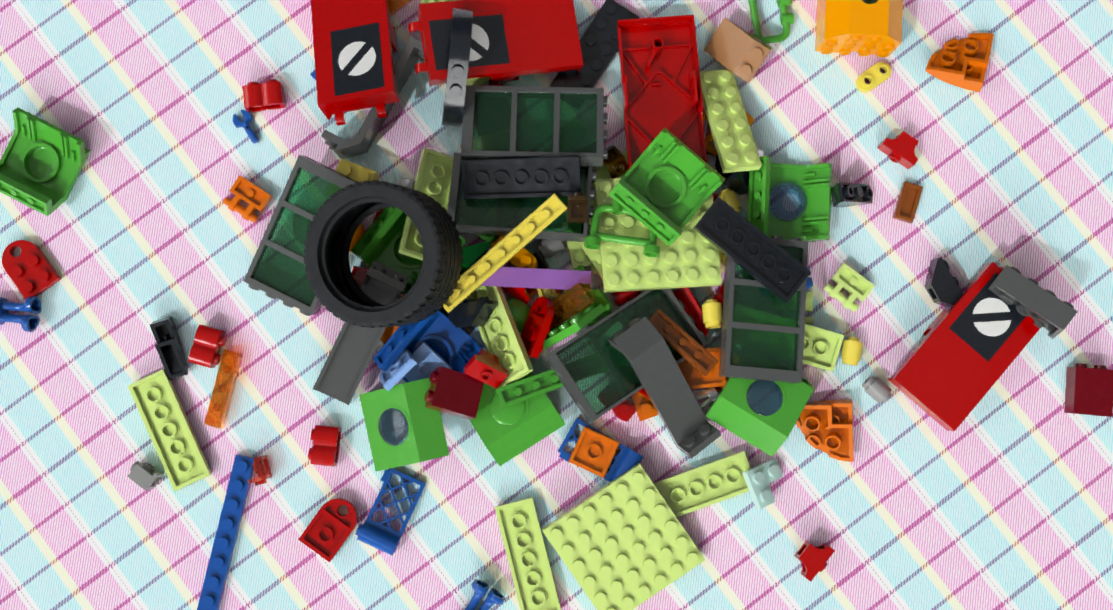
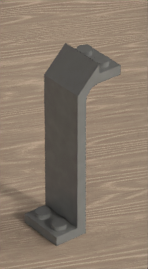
[321,36,425,159]
[313,261,410,405]
[608,316,721,459]

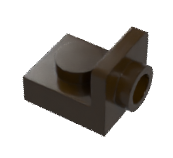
[603,145,628,178]

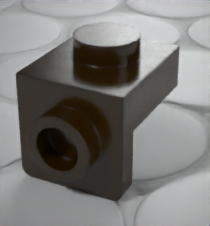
[567,192,588,223]

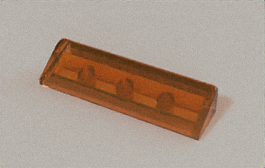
[550,283,594,329]
[204,349,243,429]

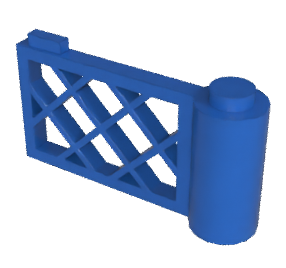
[558,418,644,482]
[355,468,426,556]

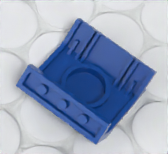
[373,310,484,382]

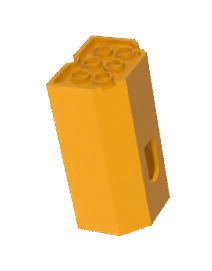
[815,0,903,58]

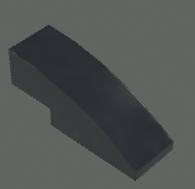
[150,316,188,380]

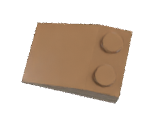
[704,17,772,83]

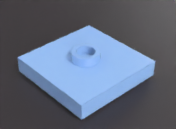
[404,342,453,382]
[379,349,417,391]

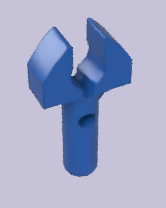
[233,110,259,144]

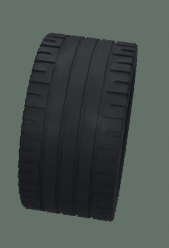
[303,180,463,328]

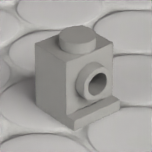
[127,461,165,491]

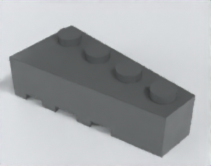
[988,265,1078,339]

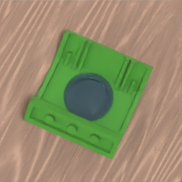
[747,156,832,242]
[705,347,815,457]
[359,377,449,471]

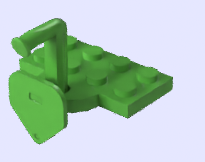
[543,265,611,350]

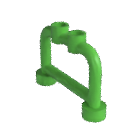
[748,0,794,44]
[584,200,660,257]

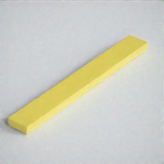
[443,193,568,313]

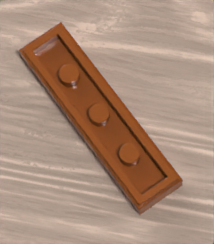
[649,309,719,376]

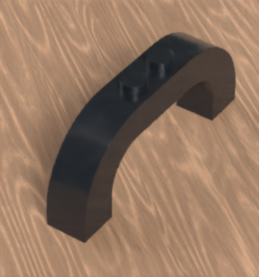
[442,8,473,127]

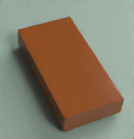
[893,181,923,224]

